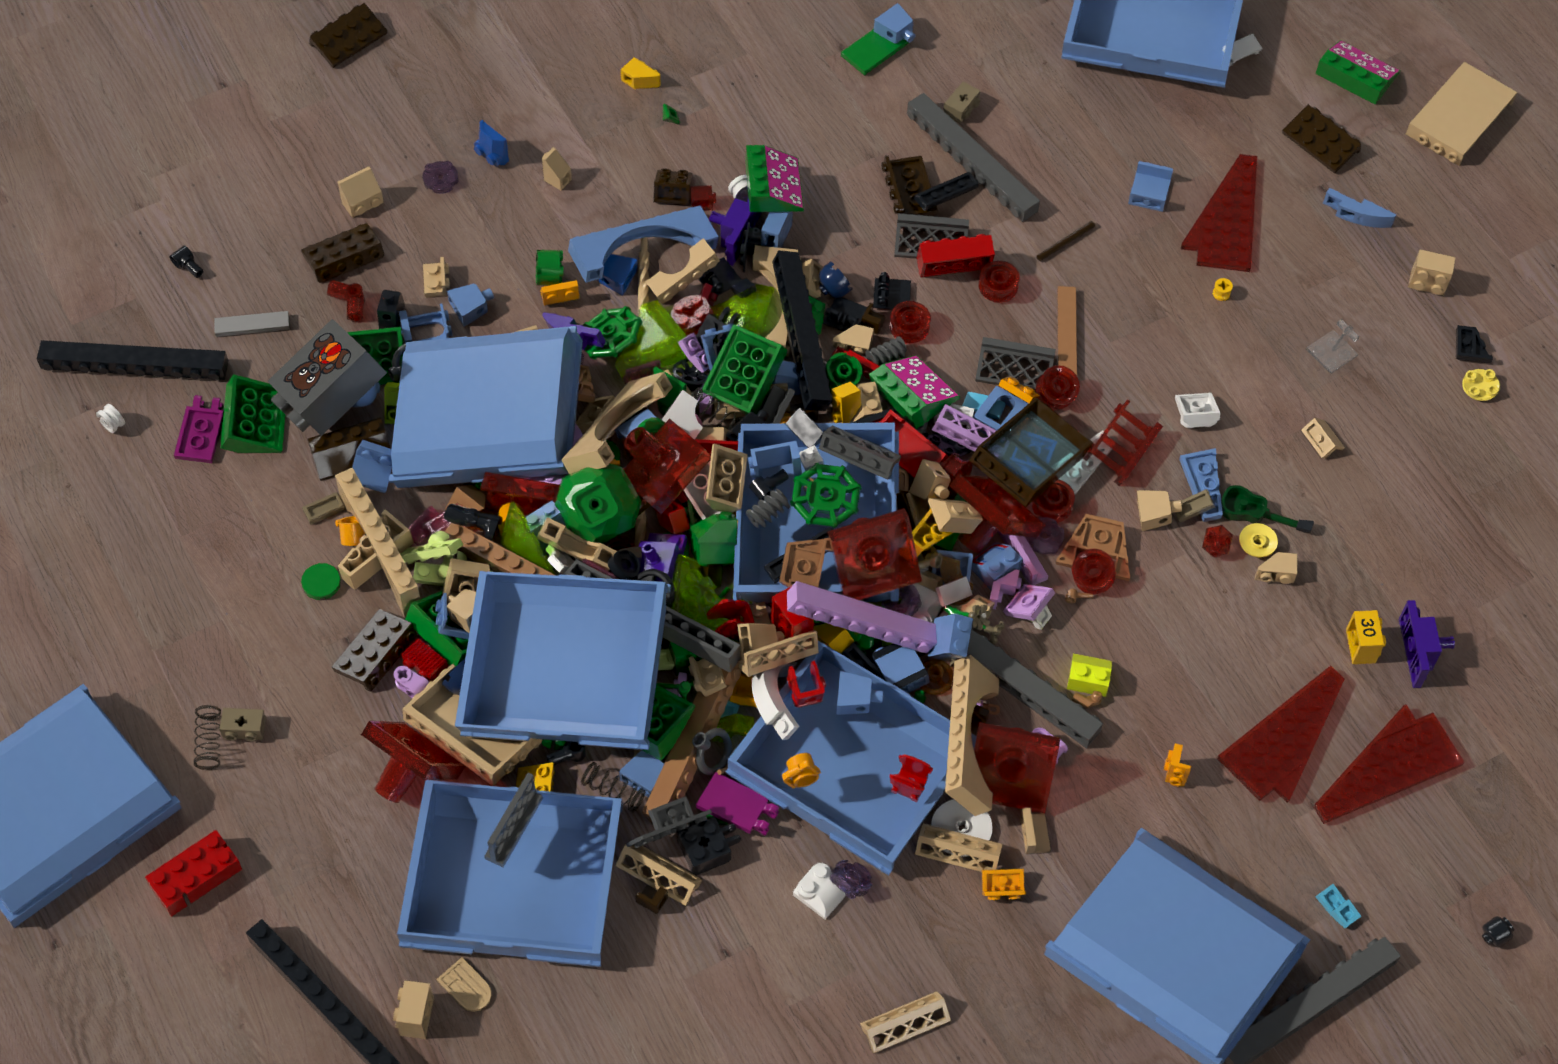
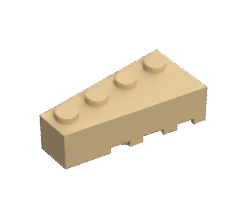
[338,509,414,590]

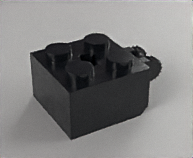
[696,306,740,358]
[677,817,742,876]

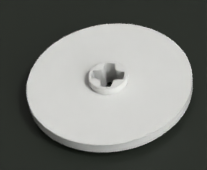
[931,799,992,857]

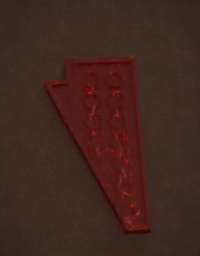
[1181,154,1257,272]
[1217,665,1345,803]
[1313,704,1464,824]

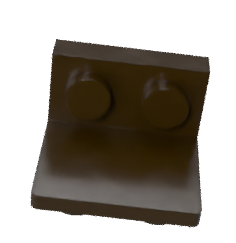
[653,168,692,205]

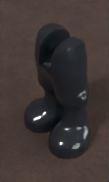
[444,504,501,541]

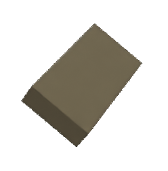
[1175,489,1215,523]
[302,492,346,525]

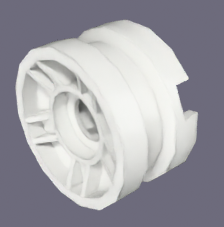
[728,175,748,201]
[96,404,125,433]

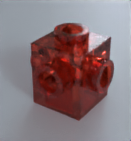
[1202,525,1233,557]

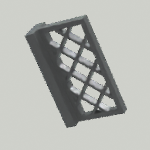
[894,213,969,259]
[975,337,1056,394]
[484,773,543,868]

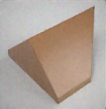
[445,484,486,511]

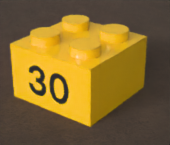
[1346,610,1386,664]

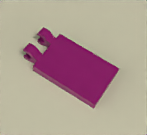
[174,395,224,463]
[696,772,779,836]

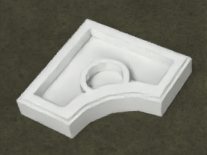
[662,390,703,439]
[545,545,574,574]

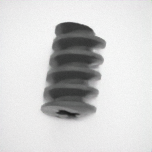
[865,336,907,365]
[746,488,790,528]

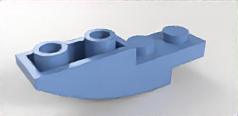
[1323,188,1396,228]

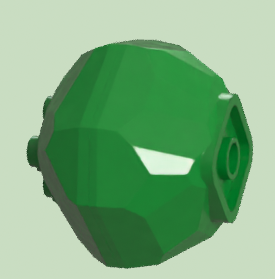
[555,463,641,544]

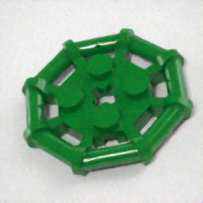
[583,306,643,360]
[790,462,862,529]

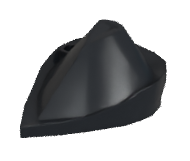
[608,547,642,580]

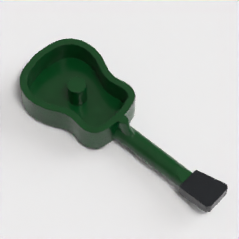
[1221,485,1314,533]

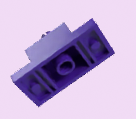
[709,198,762,266]
[637,533,688,585]
[1399,600,1455,688]

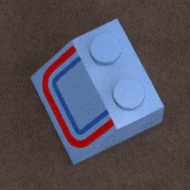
[971,542,1023,591]

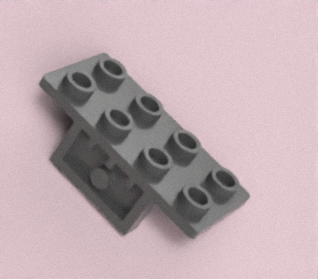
[626,796,712,848]

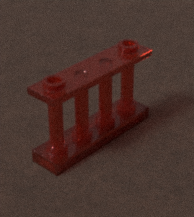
[1083,399,1163,486]
[480,472,560,517]

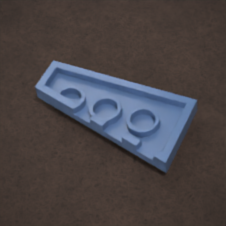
[1179,448,1223,522]

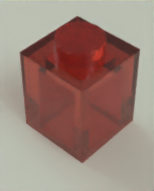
[690,185,716,211]

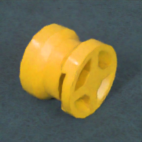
[1212,278,1233,301]

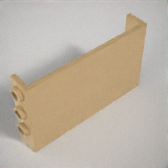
[1406,62,1517,166]
[402,664,542,786]

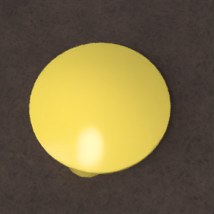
[1462,369,1500,401]

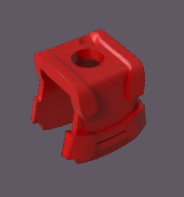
[706,599,755,640]
[787,661,826,708]
[889,754,933,803]

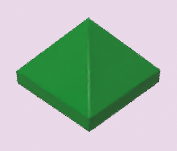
[663,104,680,124]

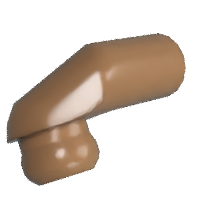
[1072,691,1102,708]

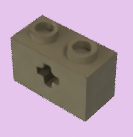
[944,82,981,124]
[219,708,266,742]

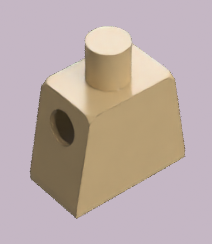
[909,459,951,500]
[1137,490,1182,531]
[447,589,476,633]
[737,623,784,660]

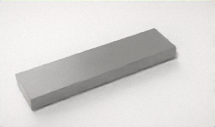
[214,311,290,337]

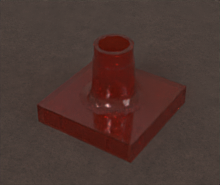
[624,418,711,514]
[950,474,1046,553]
[827,508,922,600]
[361,721,465,803]
[974,722,1060,813]

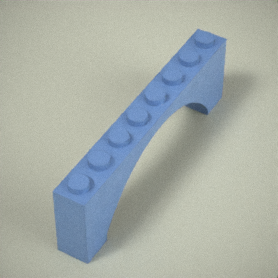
[568,206,718,283]

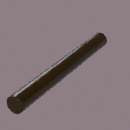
[1036,221,1095,261]

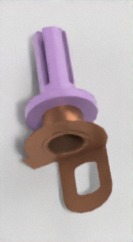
[976,700,1000,715]

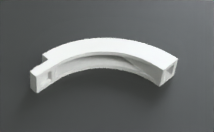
[752,661,799,740]

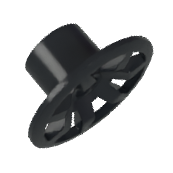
[672,359,710,391]

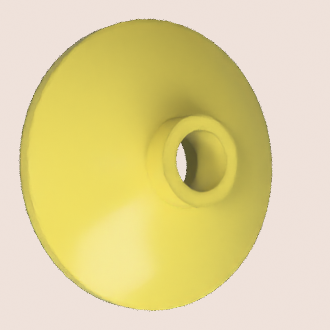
[1239,523,1278,557]

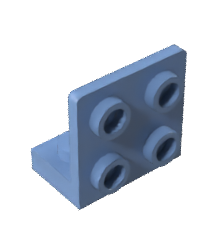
[353,440,392,493]

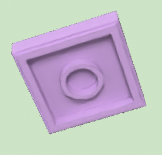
[1003,584,1055,621]

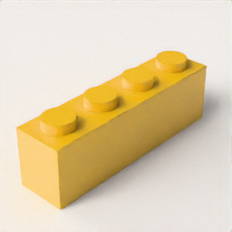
[897,508,954,563]

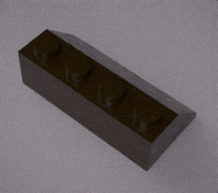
[308,417,391,481]

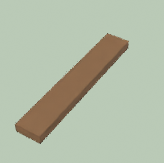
[1057,286,1077,381]

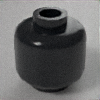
[1481,916,1514,947]

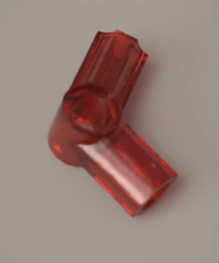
[327,280,365,322]

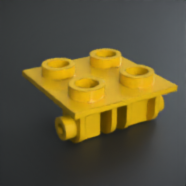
[516,762,555,792]

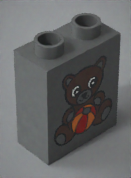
[267,319,387,436]

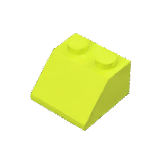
[1067,653,1112,697]

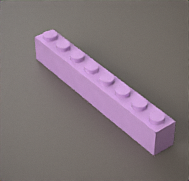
[787,581,937,653]

